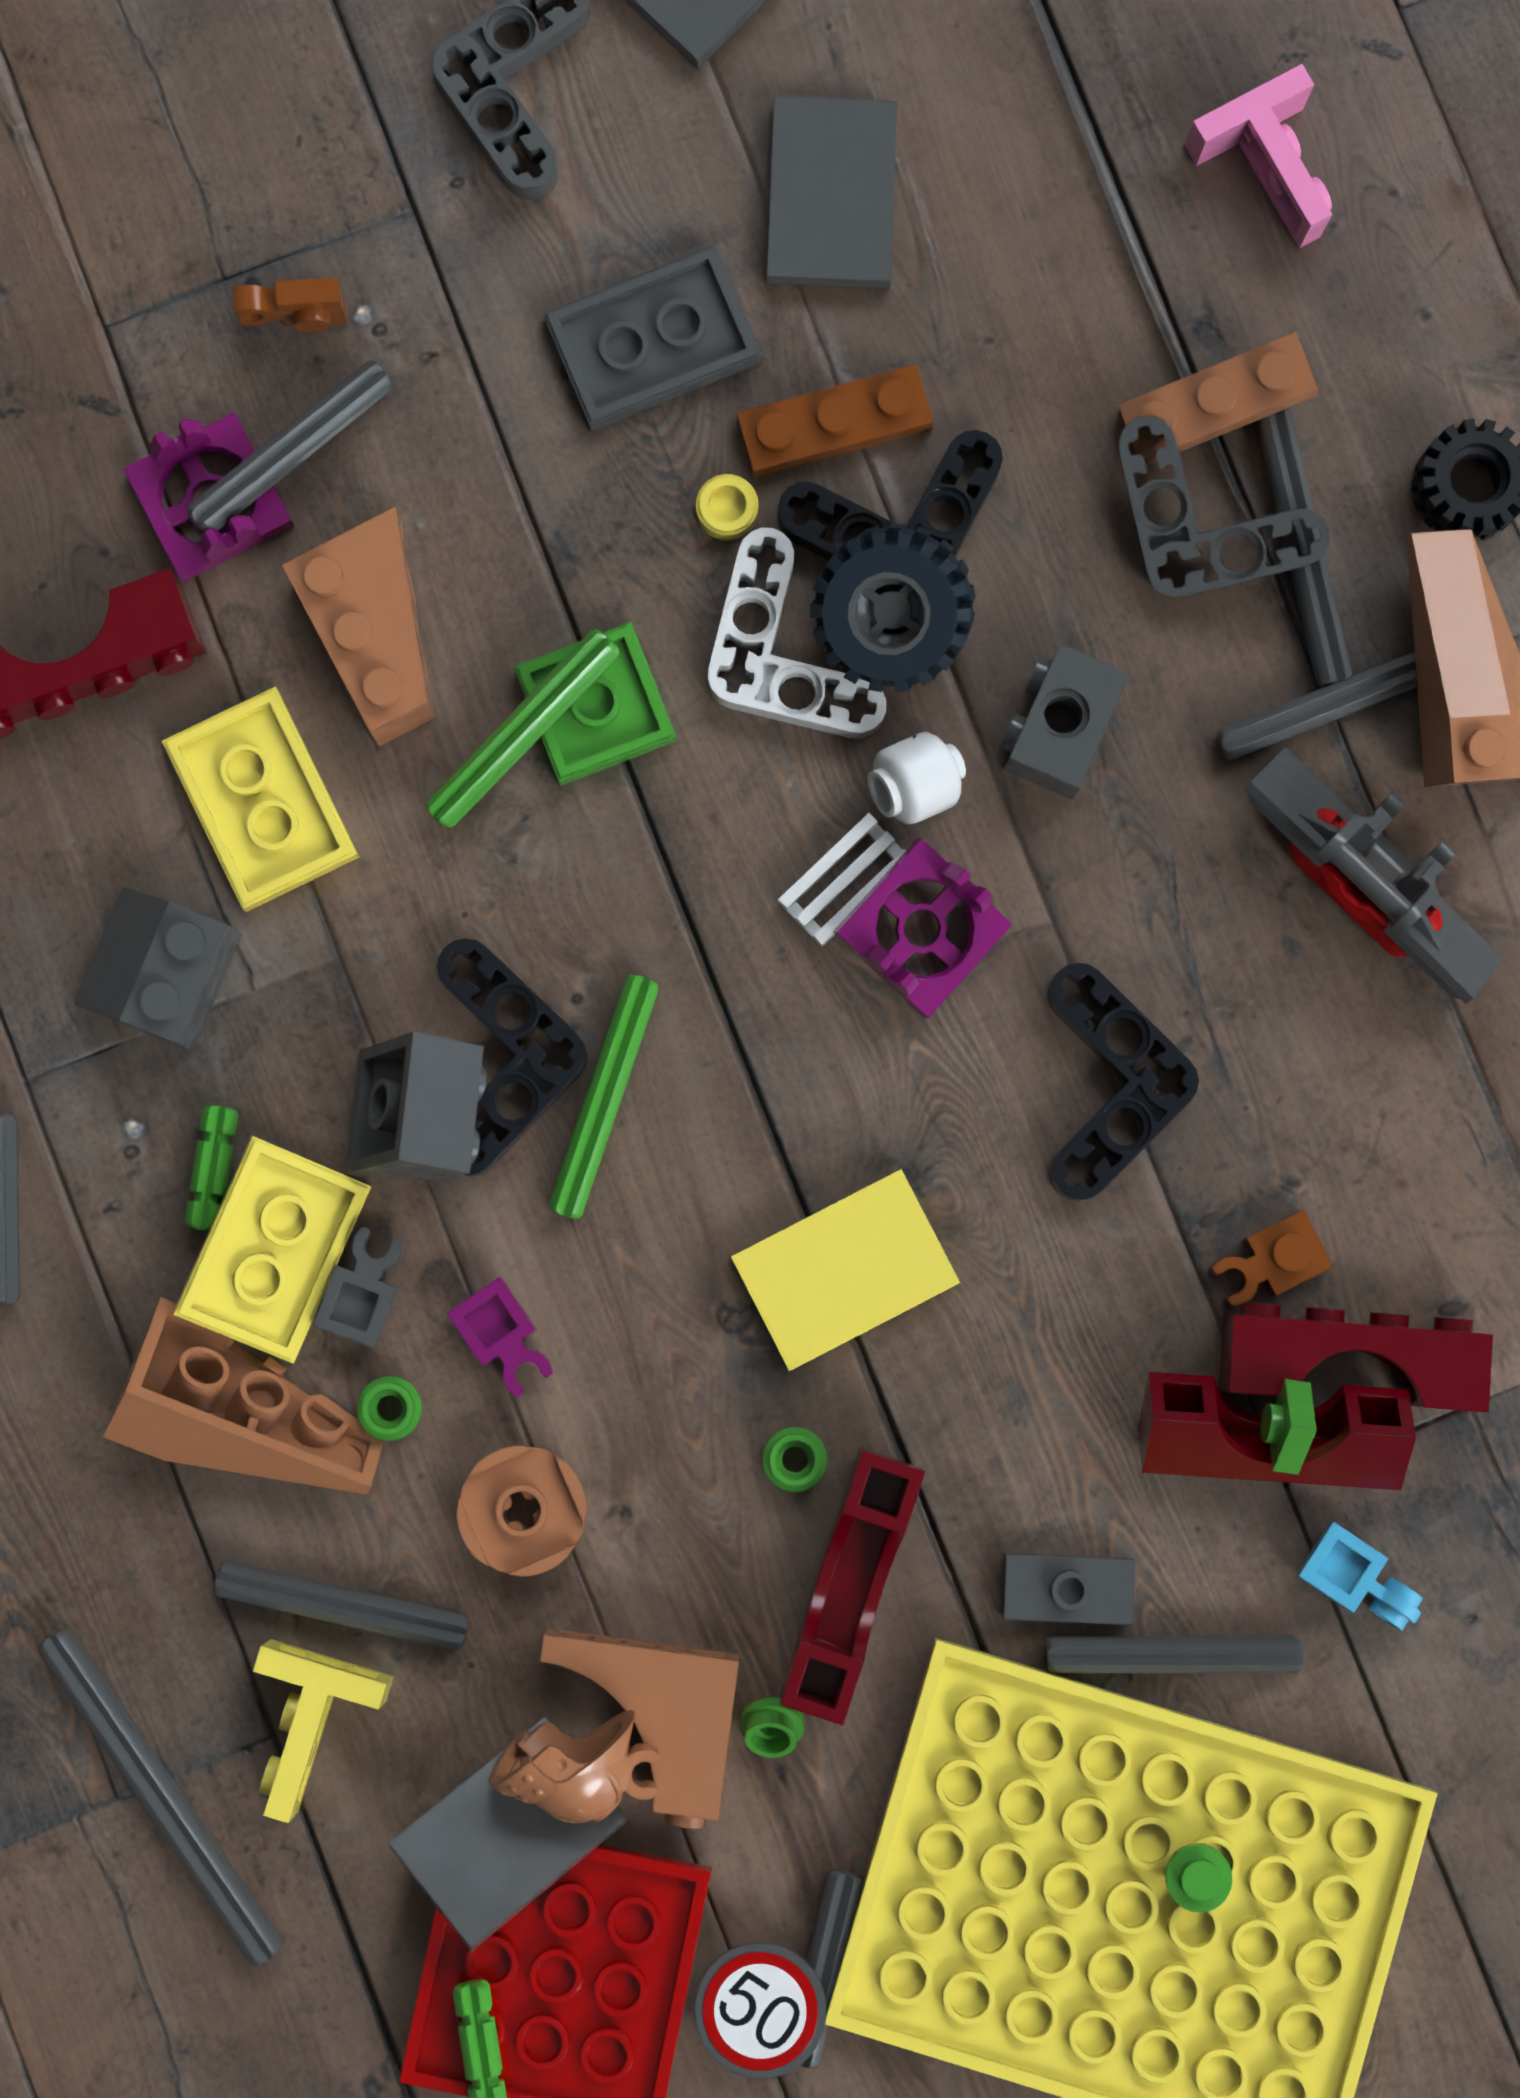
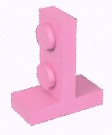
[1184,64,1333,248]

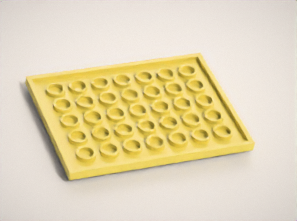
[825,1637,1438,2098]

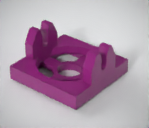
[123,412,294,583]
[833,838,1013,1018]

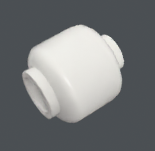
[868,732,966,825]

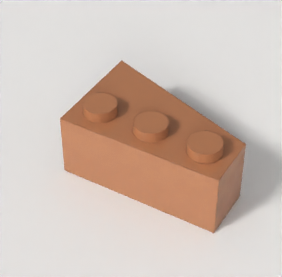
[282,507,435,747]

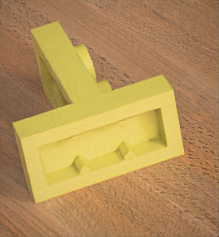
[253,1639,394,1823]

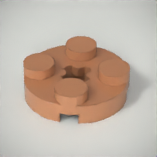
[456,1445,588,1577]

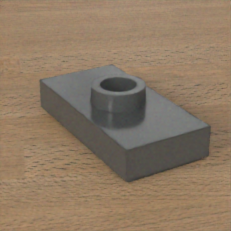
[1002,1552,1135,1625]

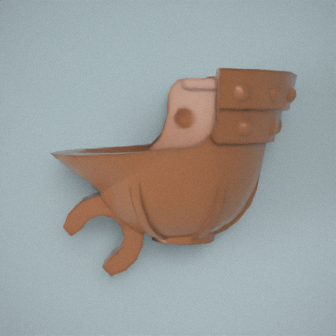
[487,1710,659,1823]

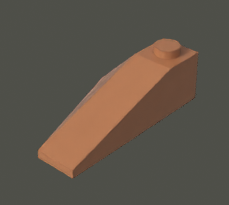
[1406,529,1520,787]
[103,1297,384,1495]

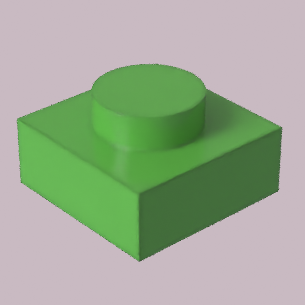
[1260,1379,1317,1475]

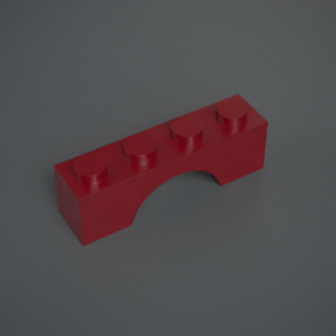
[0,568,207,739]
[1219,1302,1493,1413]
[1138,1372,1416,1490]
[779,1447,926,1726]

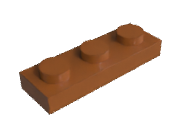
[737,364,934,478]

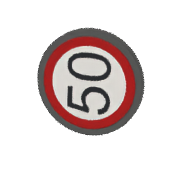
[695,1941,826,2079]

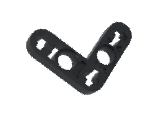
[777,430,1003,560]
[437,938,588,1177]
[1047,963,1199,1201]

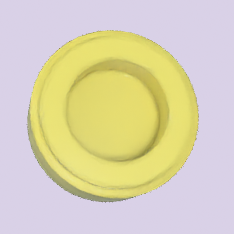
[696,474,758,541]

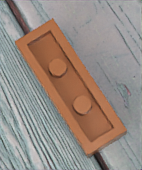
[1118,332,1319,465]

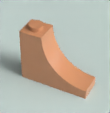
[540,1628,739,1829]

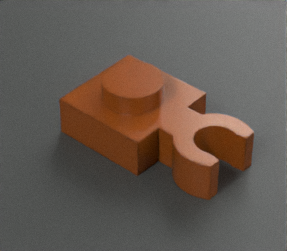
[233,277,348,333]
[1209,1210,1333,1305]

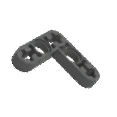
[432,0,591,200]
[1119,416,1330,598]

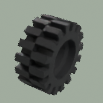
[1411,419,1520,541]

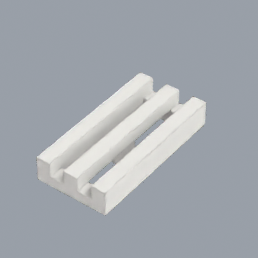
[778,813,906,947]

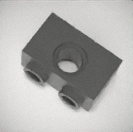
[1000,643,1130,800]

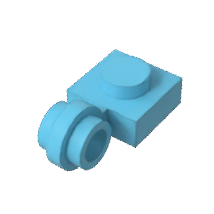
[1295,1522,1423,1631]

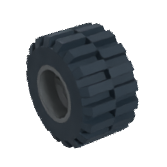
[810,523,976,693]

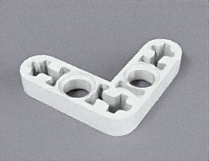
[708,527,886,739]

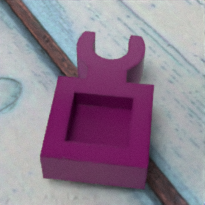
[446,1277,553,1397]

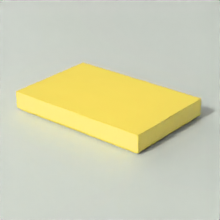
[162,686,360,912]
[173,1135,371,1364]
[731,1169,960,1371]

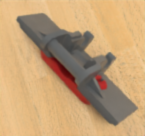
[1244,747,1504,1004]

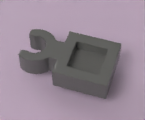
[313,1227,404,1348]

